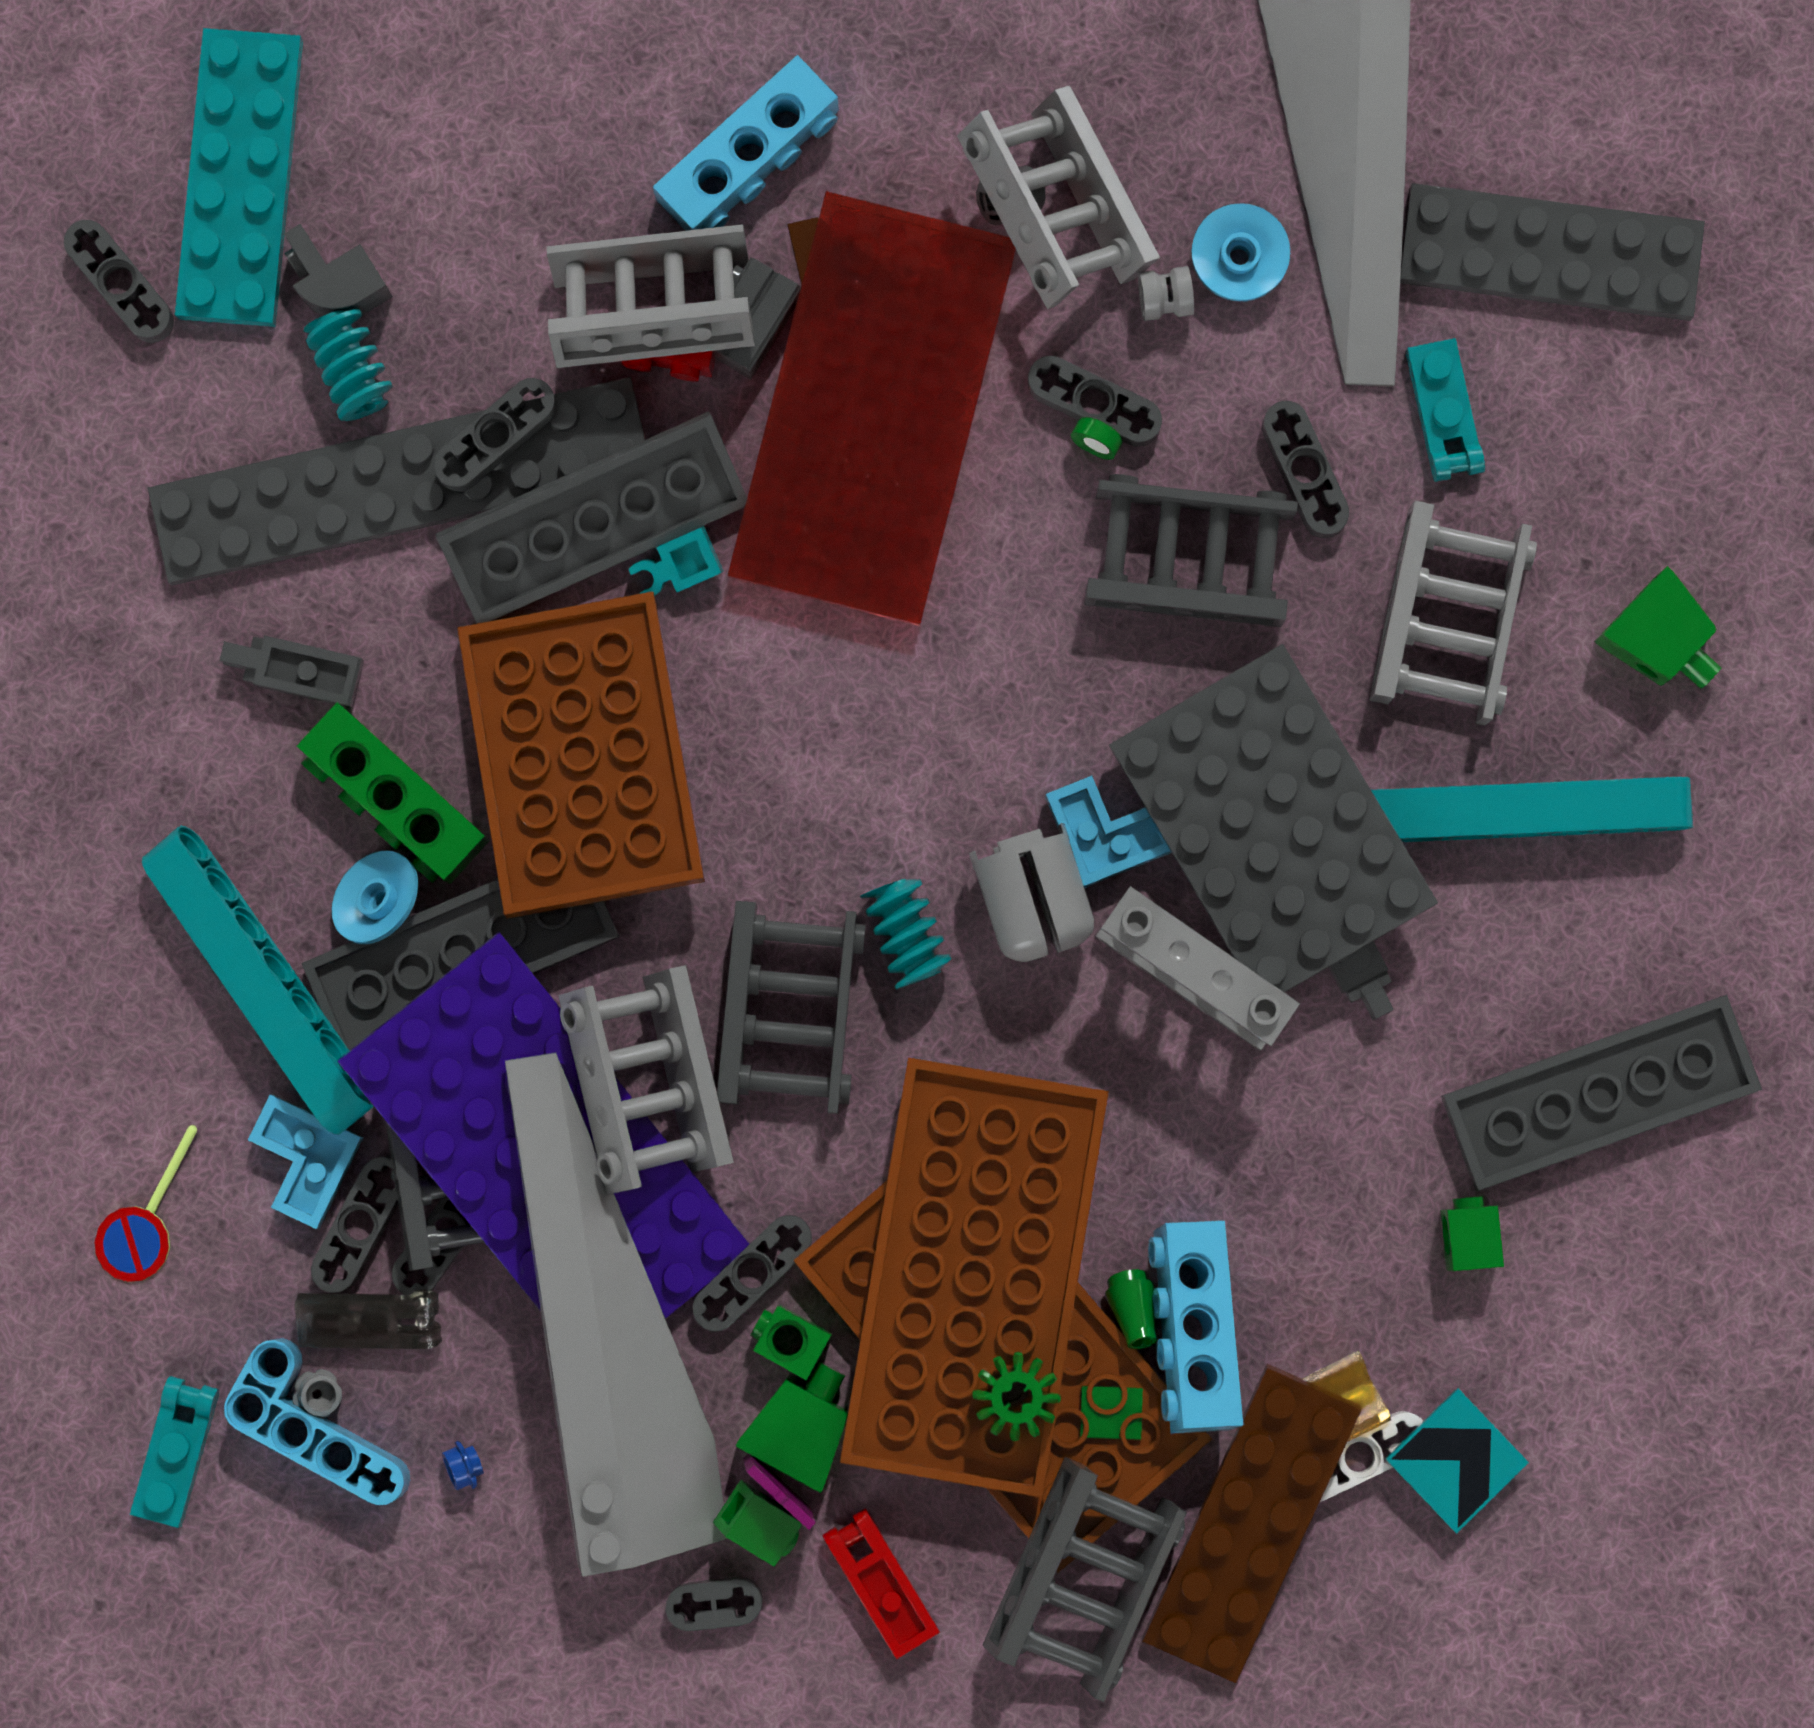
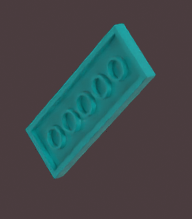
[175,28,303,327]

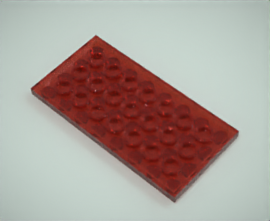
[727,191,1016,626]

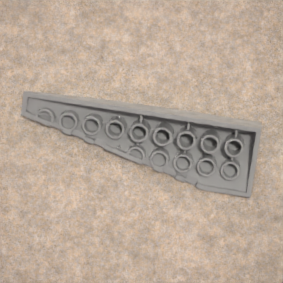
[1257,0,1410,387]
[505,1053,728,1577]

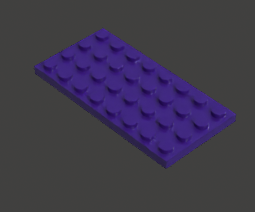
[337,932,749,1319]

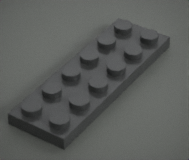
[1400,183,1705,321]
[435,412,750,624]
[301,879,620,1050]
[1441,995,1762,1191]

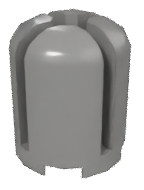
[969,823,1094,962]

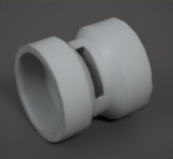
[1138,266,1194,321]

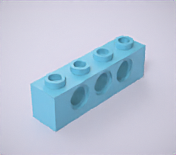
[653,55,839,231]
[1148,1221,1243,1434]

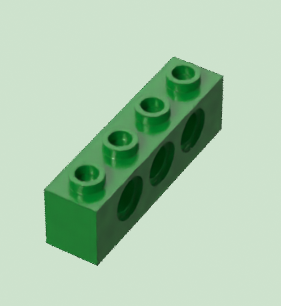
[296,702,490,884]

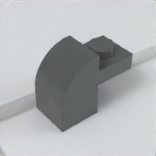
[284,224,393,316]

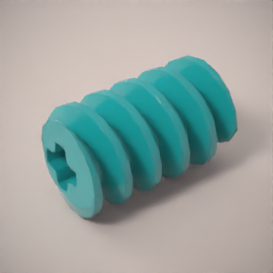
[303,309,393,421]
[859,879,952,990]

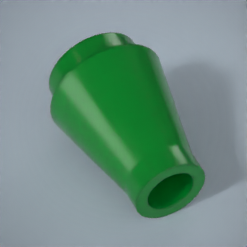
[1105,1269,1157,1349]

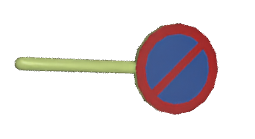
[95,1125,197,1282]

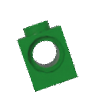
[1440,1196,1504,1271]
[750,1304,832,1380]
[1080,1386,1143,1440]
[713,1480,802,1567]

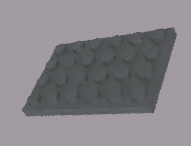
[1109,644,1438,993]

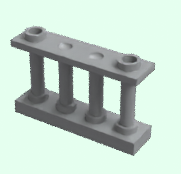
[957,85,1160,310]
[547,224,755,368]
[1369,501,1537,726]
[1095,886,1300,1051]
[558,965,734,1195]

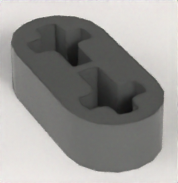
[665,1577,763,1631]

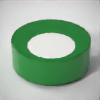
[1070,417,1122,460]

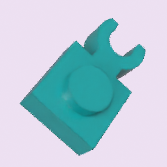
[629,526,724,596]

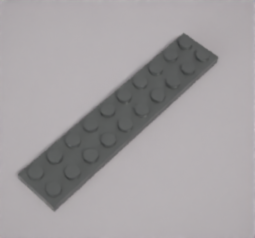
[148,377,645,586]

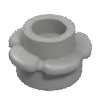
[292,1369,342,1419]

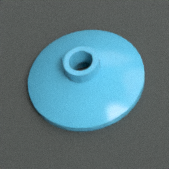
[1191,203,1290,301]
[332,851,418,944]

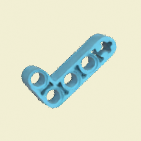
[224,1338,411,1505]

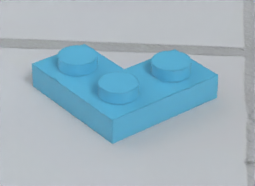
[1045,776,1172,888]
[248,1094,363,1229]

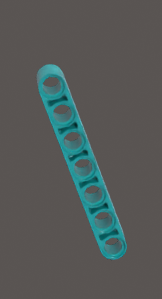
[1371,777,1693,843]
[142,825,374,1135]

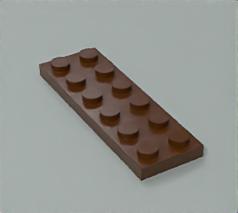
[1142,1363,1362,1683]

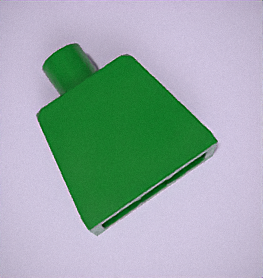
[1594,566,1722,689]
[736,1361,848,1493]

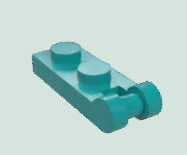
[1405,338,1485,482]
[129,1376,220,1528]

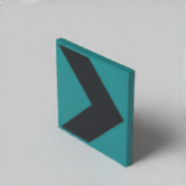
[1385,1388,1529,1534]

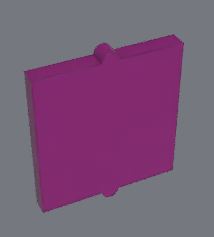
[743,1453,816,1530]

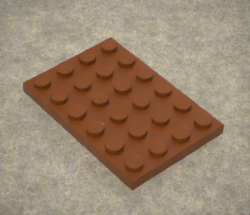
[457,591,705,919]

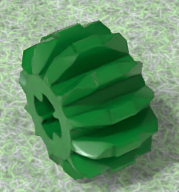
[972,1352,1061,1441]

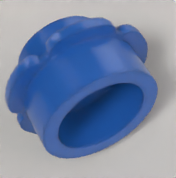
[442,1441,484,1490]

